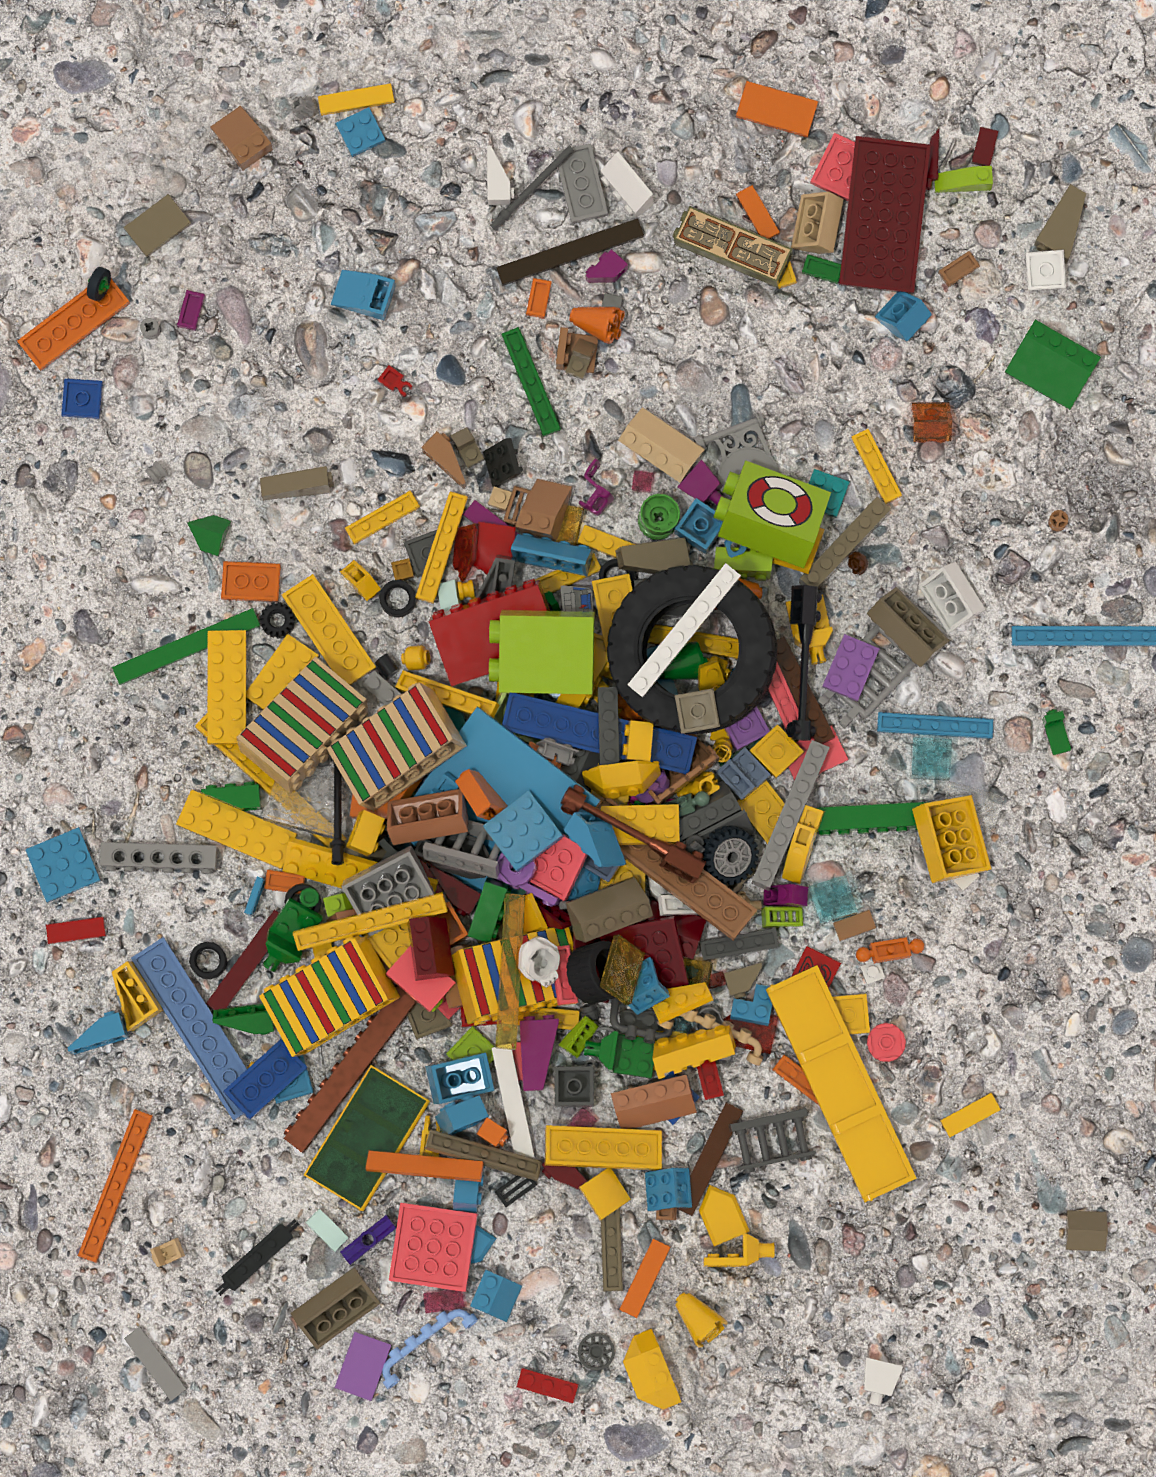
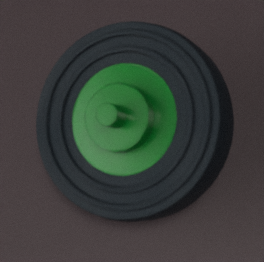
[87,267,111,301]

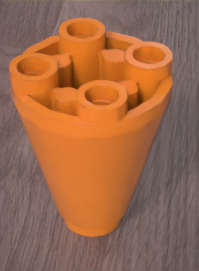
[569,307,625,344]

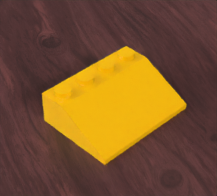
[912,795,991,883]

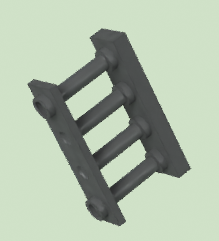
[728,1108,816,1174]

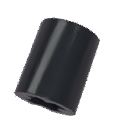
[375,653,400,679]

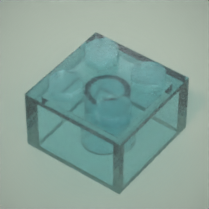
[910,737,952,781]
[808,875,858,926]

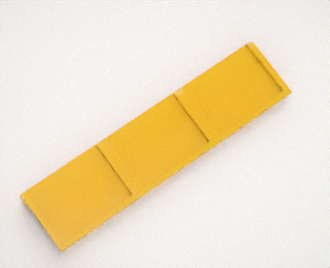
[765,965,917,1203]

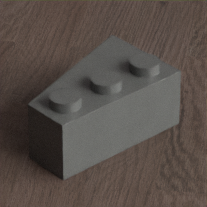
[475,555,516,599]

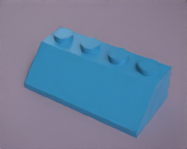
[511,533,593,576]

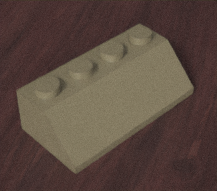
[867,587,950,668]
[566,877,653,942]
[290,1267,381,1349]

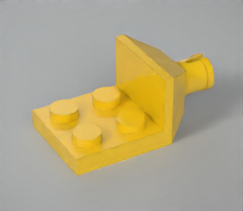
[785,594,833,665]
[703,1234,775,1267]

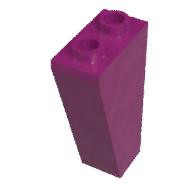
[519,1015,559,1091]

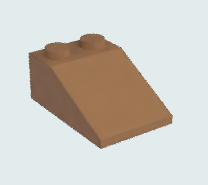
[210,106,273,171]
[515,479,573,541]

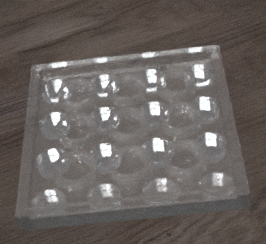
[263,761,352,839]

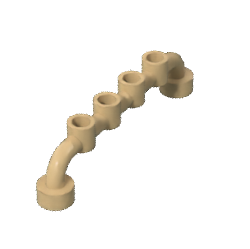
[657,1008,763,1066]

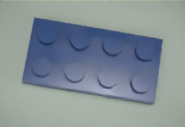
[223,1039,307,1121]

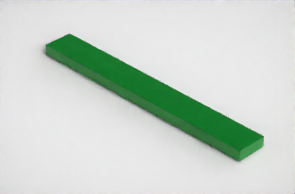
[112,608,260,685]

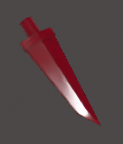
[926,129,939,190]

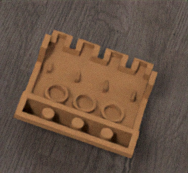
[648,733,719,805]

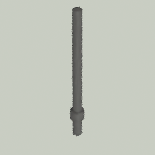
[490,145,574,230]

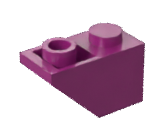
[585,249,628,283]
[763,884,808,907]

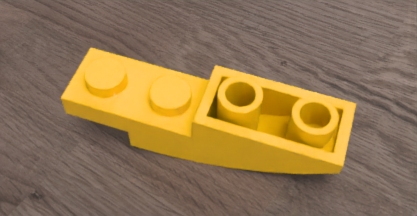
[782,805,825,884]

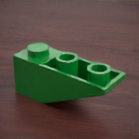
[201,782,262,811]

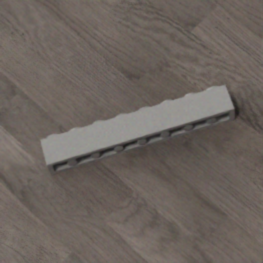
[751,740,830,891]

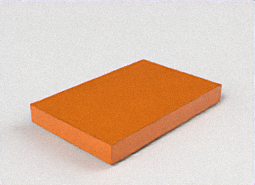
[221,561,281,602]

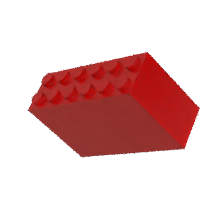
[428,578,550,686]

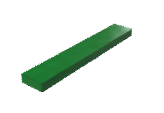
[501,327,561,437]

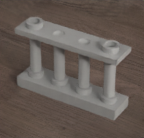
[423,820,500,879]

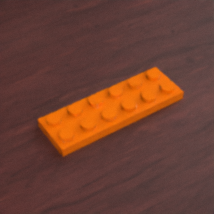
[17,279,130,371]

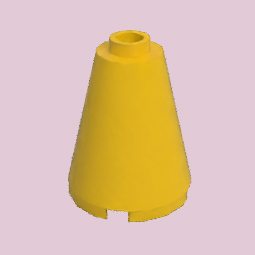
[675,1292,728,1348]

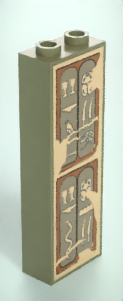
[672,206,793,288]

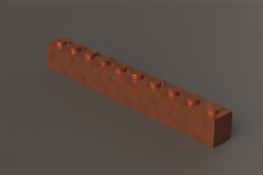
[283,984,417,1154]

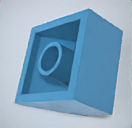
[875,292,932,341]
[470,1270,522,1322]

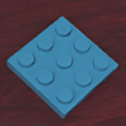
[483,791,564,872]
[25,827,101,903]

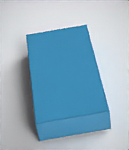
[244,876,265,917]

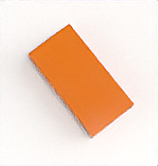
[526,278,552,319]
[264,870,305,894]

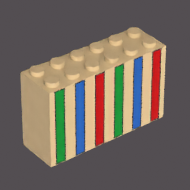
[236,656,369,794]
[327,683,467,811]

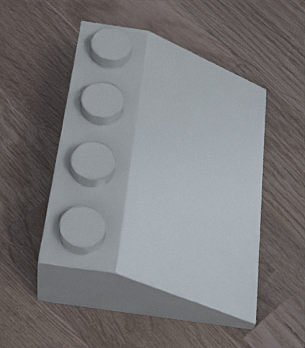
[341,846,435,936]

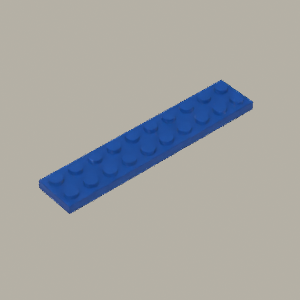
[502,693,697,774]

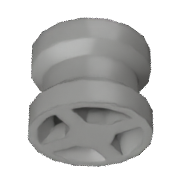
[140,318,160,340]
[145,461,168,484]

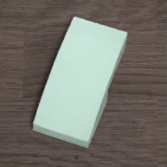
[438,579,461,612]
[305,1209,348,1252]

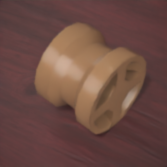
[1048,510,1069,532]

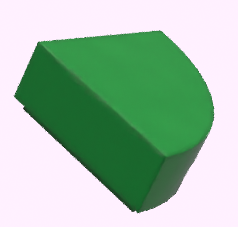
[544,591,561,611]

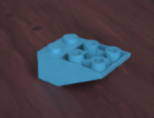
[331,270,396,321]
[564,811,626,868]

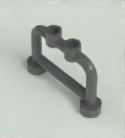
[610,994,674,1044]

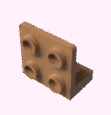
[556,327,598,373]

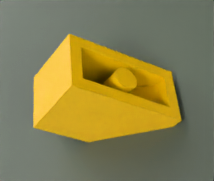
[340,560,381,601]

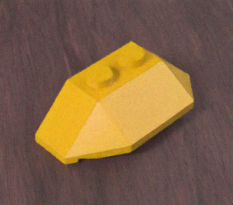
[582,761,661,799]
[623,1329,681,1410]

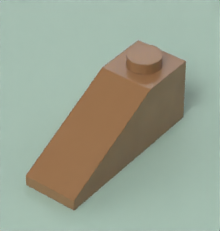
[421,431,466,489]

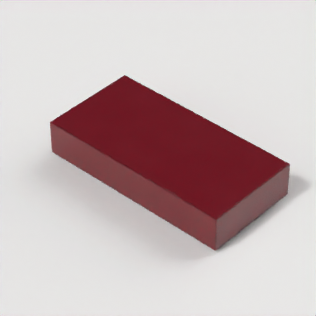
[971,127,999,166]

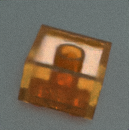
[911,402,952,443]

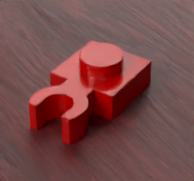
[377,365,413,397]

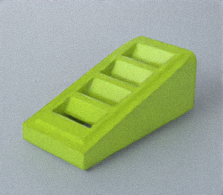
[761,907,803,928]
[558,1016,599,1058]

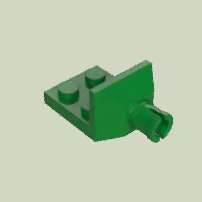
[263,898,323,972]
[584,1031,657,1079]

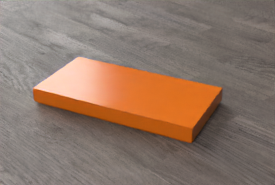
[736,81,818,138]

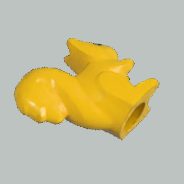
[677,772,720,797]

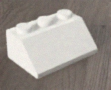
[600,152,653,219]
[918,562,986,634]

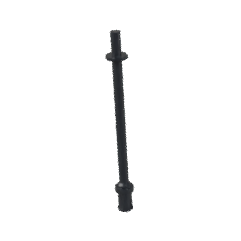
[330,762,345,865]

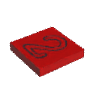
[791,946,841,989]

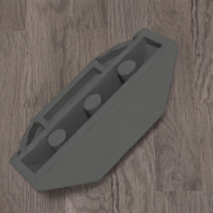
[414,834,490,879]

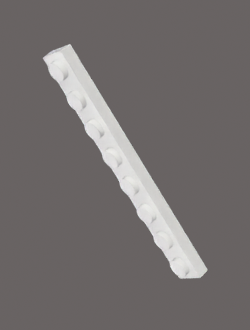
[628,563,741,697]

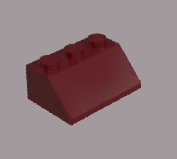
[645,899,706,959]
[407,916,454,981]

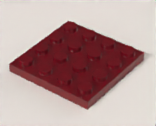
[599,916,690,1004]

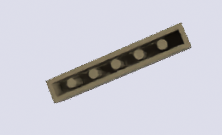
[799,496,891,589]

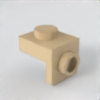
[150,1238,185,1267]

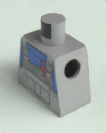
[561,585,597,612]

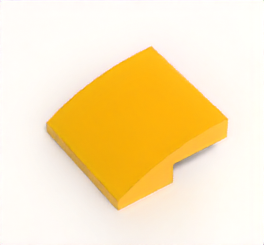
[579,1168,631,1220]

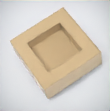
[488,486,512,511]

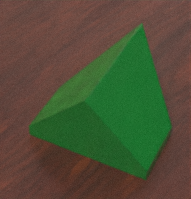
[187,515,231,557]

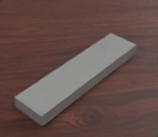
[124,1326,187,1401]

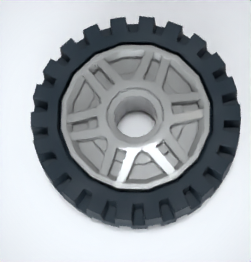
[702,825,759,885]

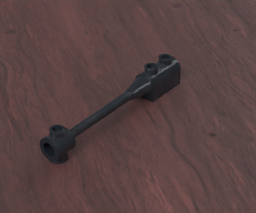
[786,585,822,741]

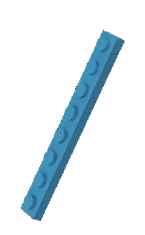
[1011,626,1156,647]

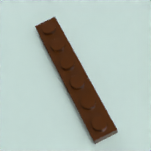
[777,637,835,744]

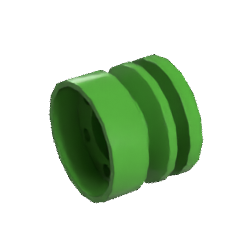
[638,494,680,540]

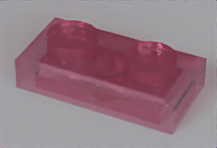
[423,1290,465,1313]

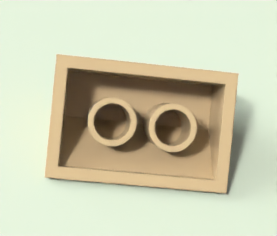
[791,192,844,254]

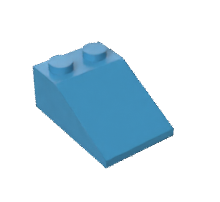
[68,1011,129,1055]
[425,1053,495,1104]

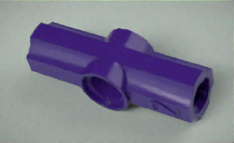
[340,1215,396,1265]

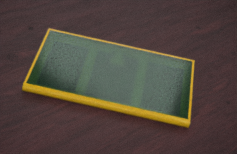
[304,1065,430,1211]

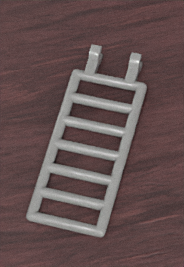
[817,596,945,729]

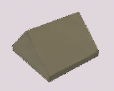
[1066,1210,1108,1252]

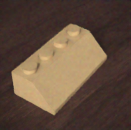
[618,407,705,483]

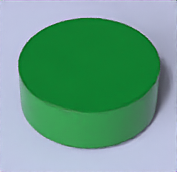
[299,888,319,907]

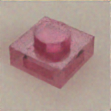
[632,470,653,493]

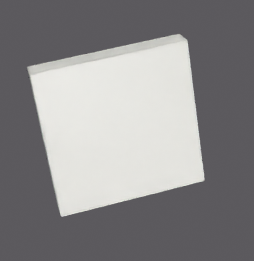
[1026,250,1066,290]

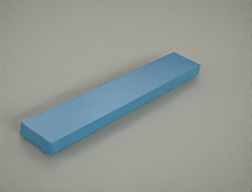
[877,712,993,739]

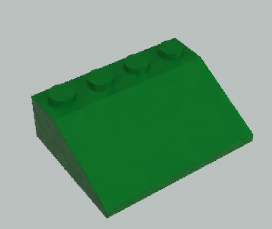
[1005,319,1101,410]

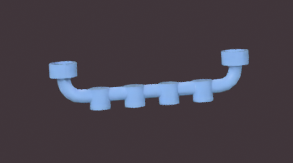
[382,1309,478,1390]

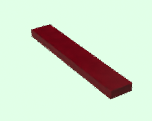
[206,909,279,1010]

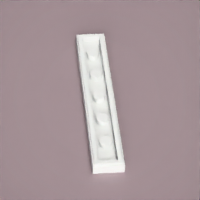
[492,1044,535,1159]

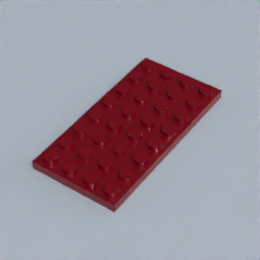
[839,136,931,294]

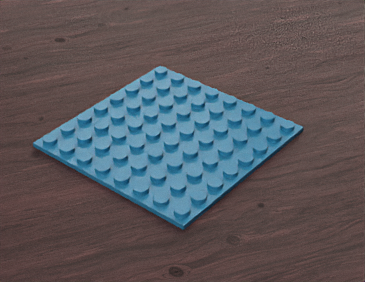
[414,707,601,915]

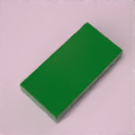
[802,254,841,284]

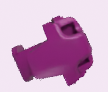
[579,458,614,516]

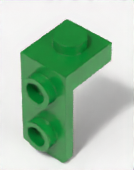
[1042,709,1071,756]

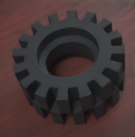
[260,602,295,639]

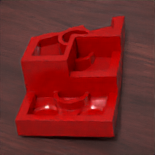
[471,522,516,575]

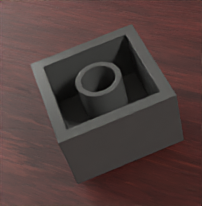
[554,1066,594,1108]

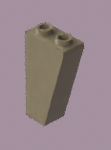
[1034,184,1086,264]
[260,466,334,501]
[615,537,693,574]

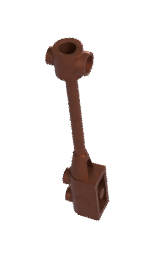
[560,785,706,884]

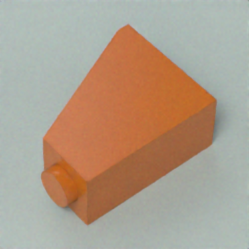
[455,769,508,820]

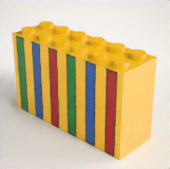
[452,927,573,1026]
[259,935,400,1057]

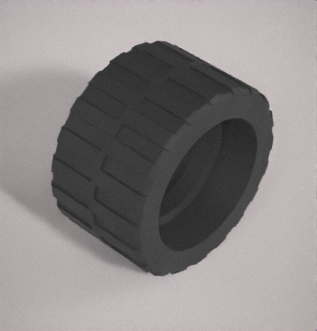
[566,941,629,1004]

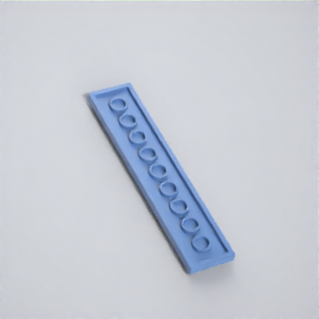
[131,937,247,1121]

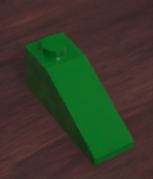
[212,1003,275,1035]

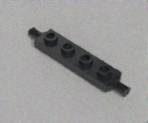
[215,1219,300,1296]

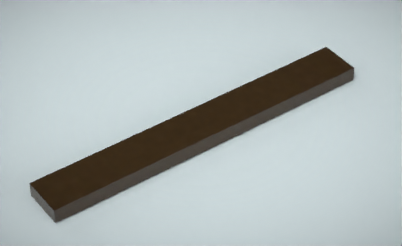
[496,218,644,286]

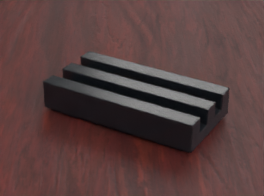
[495,1176,537,1208]

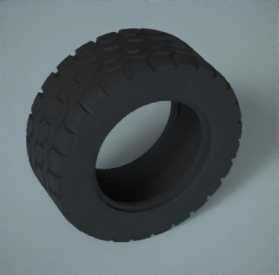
[607,565,777,734]

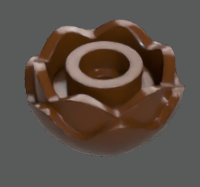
[848,552,868,575]

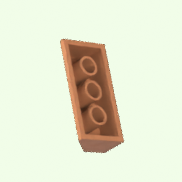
[387,789,468,845]
[611,1074,697,1129]

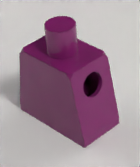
[677,460,724,505]

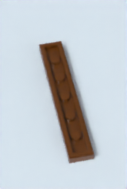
[677,1102,743,1216]

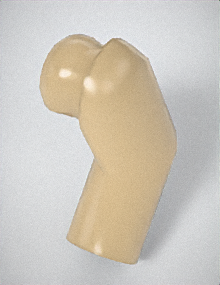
[737,891,762,910]

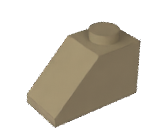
[723,963,762,999]

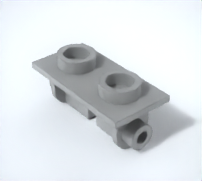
[536,738,579,766]

